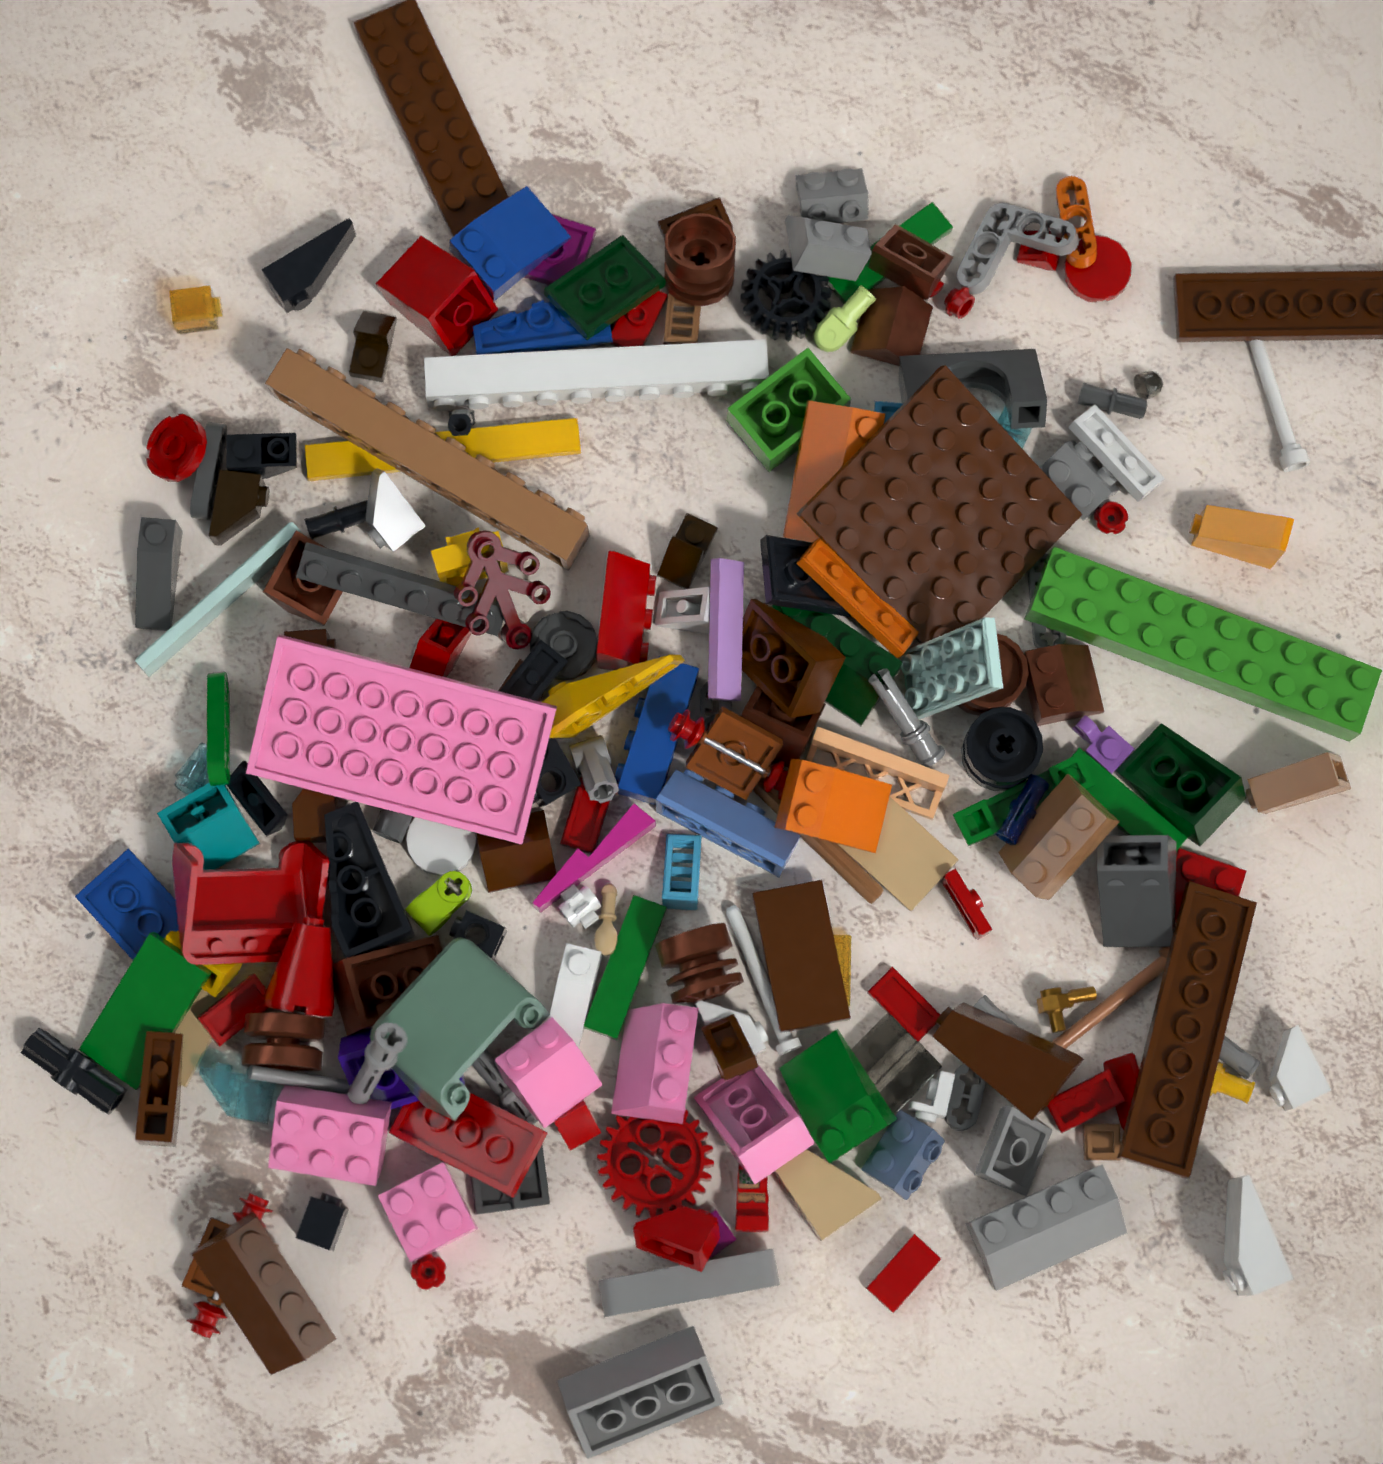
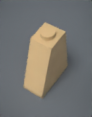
[774,1149,882,1241]

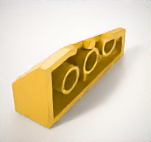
[542,654,685,738]

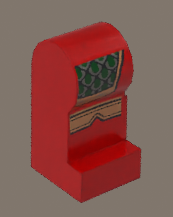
[735,1164,769,1232]

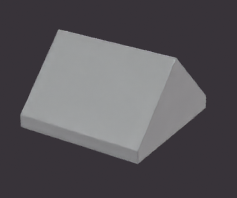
[974,1105,1052,1196]

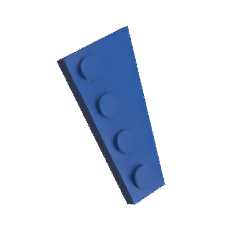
[473,300,613,355]

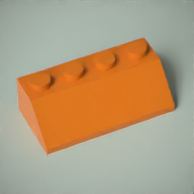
[783,400,885,543]

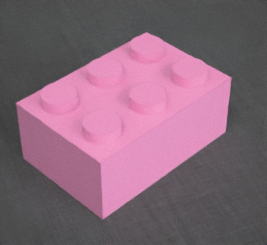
[268,1085,392,1186]

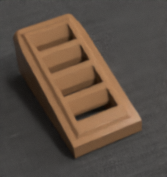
[663,291,701,345]

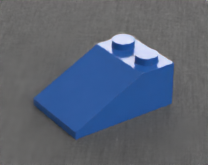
[449,186,571,301]

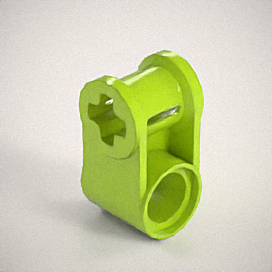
[405,871,472,936]

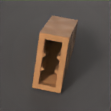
[1246,752,1351,814]

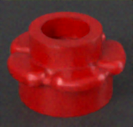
[944,287,975,319]
[1094,501,1128,534]
[411,1253,446,1290]

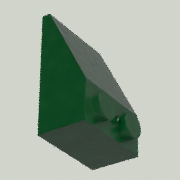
[1115,723,1246,847]

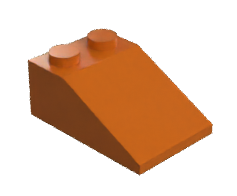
[774,759,892,853]

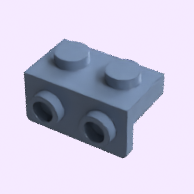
[861,1110,945,1200]

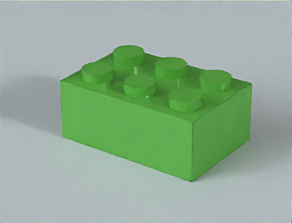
[726,348,851,472]

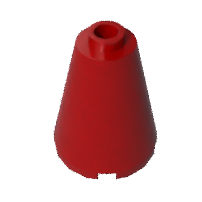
[263,916,335,1016]

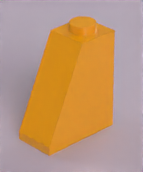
[1189,505,1294,569]

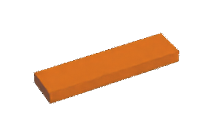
[796,537,919,658]

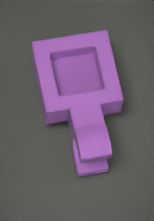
[1072,715,1134,774]

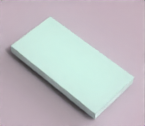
[901,617,1003,720]

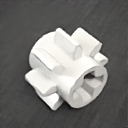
[557,884,602,929]

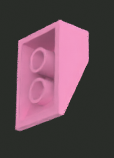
[694,1066,815,1184]

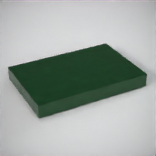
[544,235,666,340]

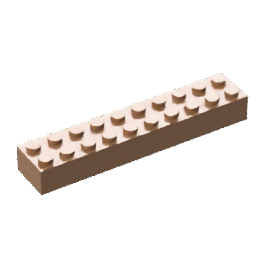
[265,348,590,571]

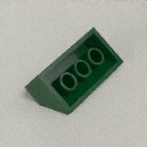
[771,605,903,727]

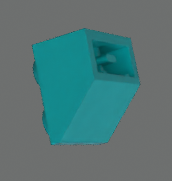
[157,783,260,870]

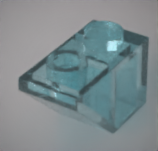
[199,1062,276,1124]

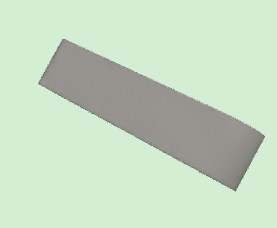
[598,1249,780,1317]

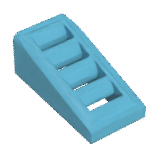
[662,834,702,910]

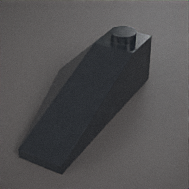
[325,802,415,959]

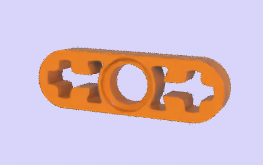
[1056,176,1097,268]

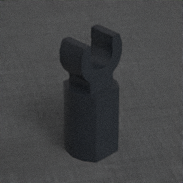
[448,409,475,436]

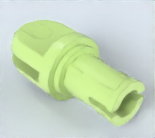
[813,285,876,352]

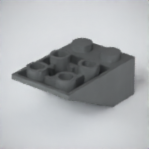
[1097,835,1176,947]

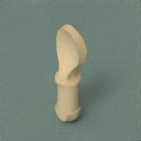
[594,883,618,956]

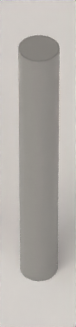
[248,1065,350,1094]

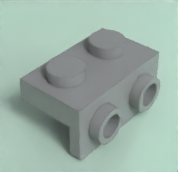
[796,168,868,223]
[1040,440,1120,520]

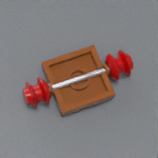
[668,706,788,800]
[181,1193,279,1338]

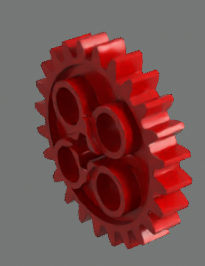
[597,1110,714,1218]

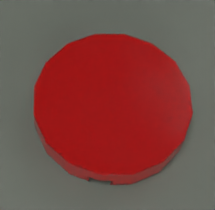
[1064,236,1132,303]
[146,414,207,482]

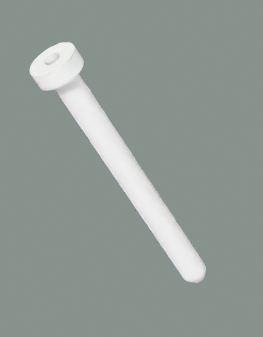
[726,905,802,1056]

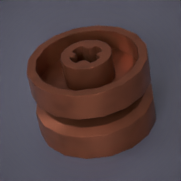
[957,634,1029,716]
[241,1012,325,1072]

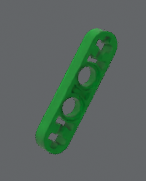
[207,672,230,786]

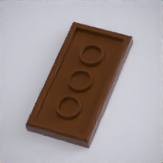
[752,880,851,1033]

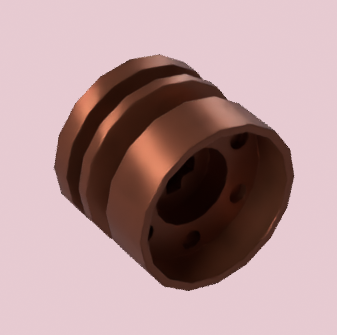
[664,213,736,306]
[655,923,744,1004]

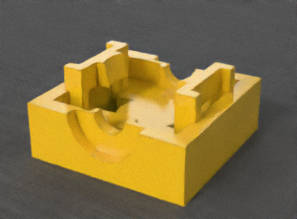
[431,527,509,586]

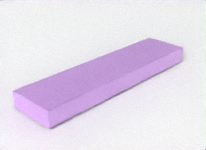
[708,558,744,701]

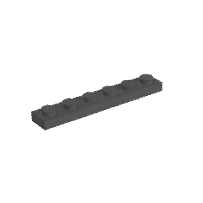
[296,542,504,636]

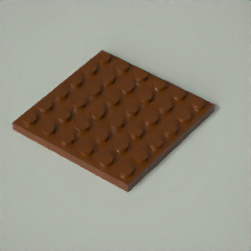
[797,365,1083,644]

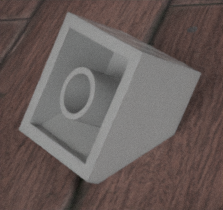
[785,215,872,281]

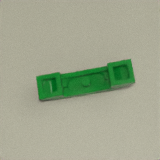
[953,753,1095,846]

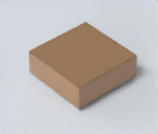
[1083,1124,1121,1161]

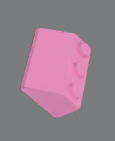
[611,1003,699,1124]

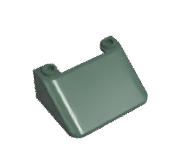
[370,938,550,1121]

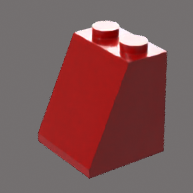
[375,235,499,356]

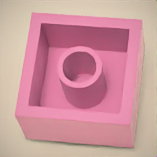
[378,1162,478,1262]

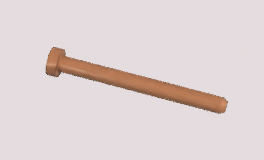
[1052,947,1169,1049]

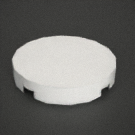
[406,817,477,876]

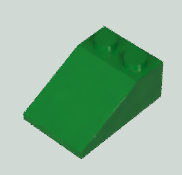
[779,1029,897,1164]

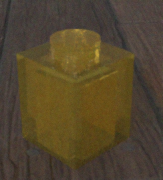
[169,286,223,334]

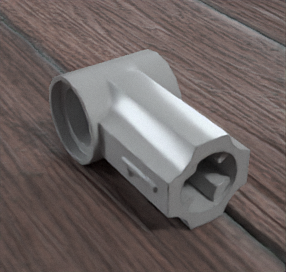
[569,735,619,803]

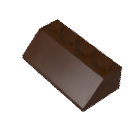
[191,1211,337,1375]

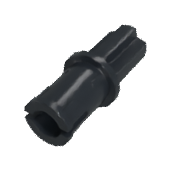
[304,500,368,540]

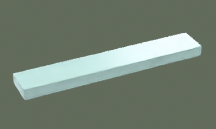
[135,522,301,677]

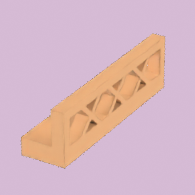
[805,726,950,820]

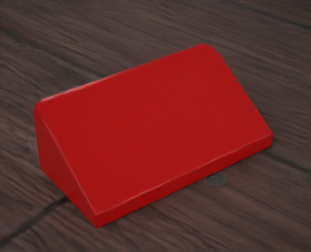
[1103,1052,1139,1130]

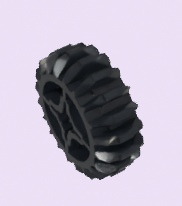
[740,249,832,342]

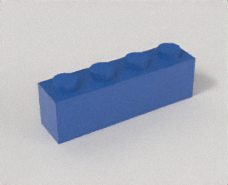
[614,656,699,805]

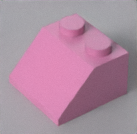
[494,1017,602,1128]

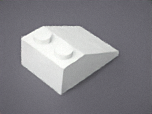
[1223,1175,1293,1296]

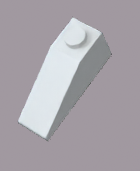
[548,943,602,1048]

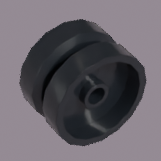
[961,707,1043,791]

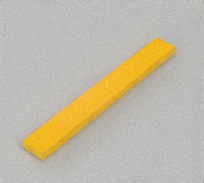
[305,418,581,481]

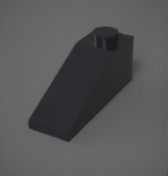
[262,218,356,314]

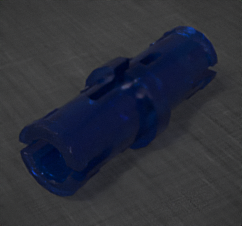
[996,774,1049,845]

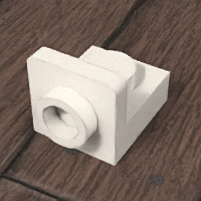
[908,1071,955,1123]

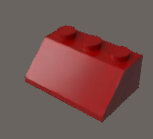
[597,551,657,670]

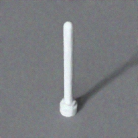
[1249,340,1310,472]

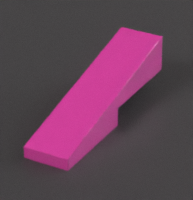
[532,804,656,913]

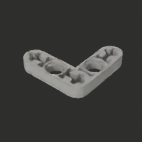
[957,203,1079,295]

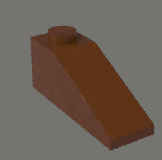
[135,1031,183,1147]

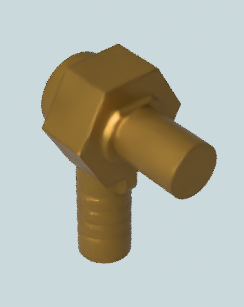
[1036,986,1097,1033]

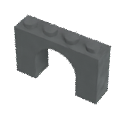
[899,349,1048,429]

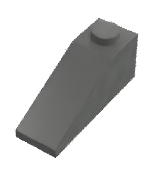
[135,517,183,631]

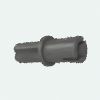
[1078,383,1147,419]

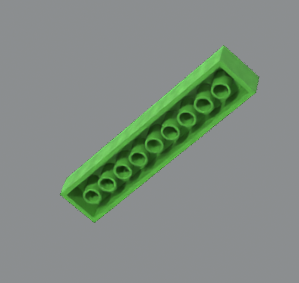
[1024,547,1382,742]

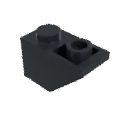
[226,433,297,479]

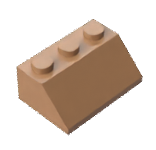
[998,774,1120,900]

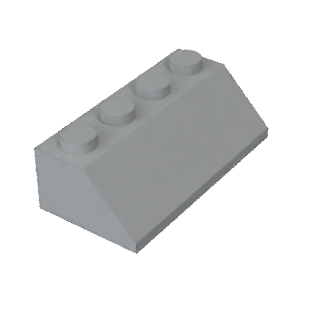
[966,1164,1127,1291]
[557,1325,723,1459]

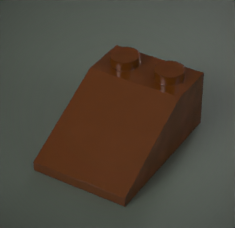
[742,599,846,718]

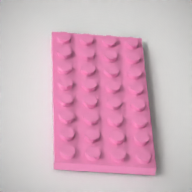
[246,635,557,844]

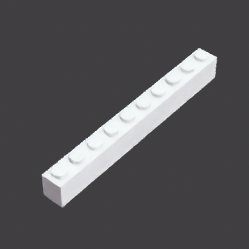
[424,339,769,411]

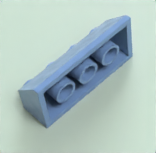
[656,769,801,878]

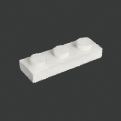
[1068,405,1165,502]

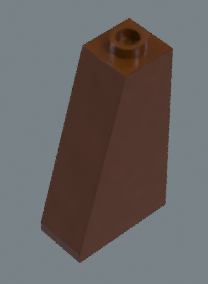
[932,1002,1084,1120]

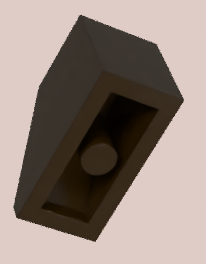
[209,470,270,546]

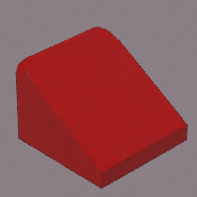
[1016,230,1062,271]

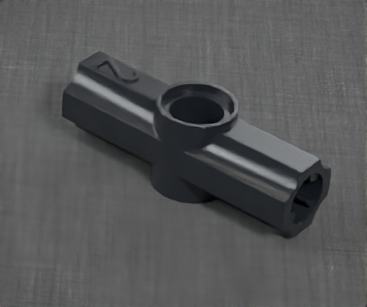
[21,1028,128,1115]

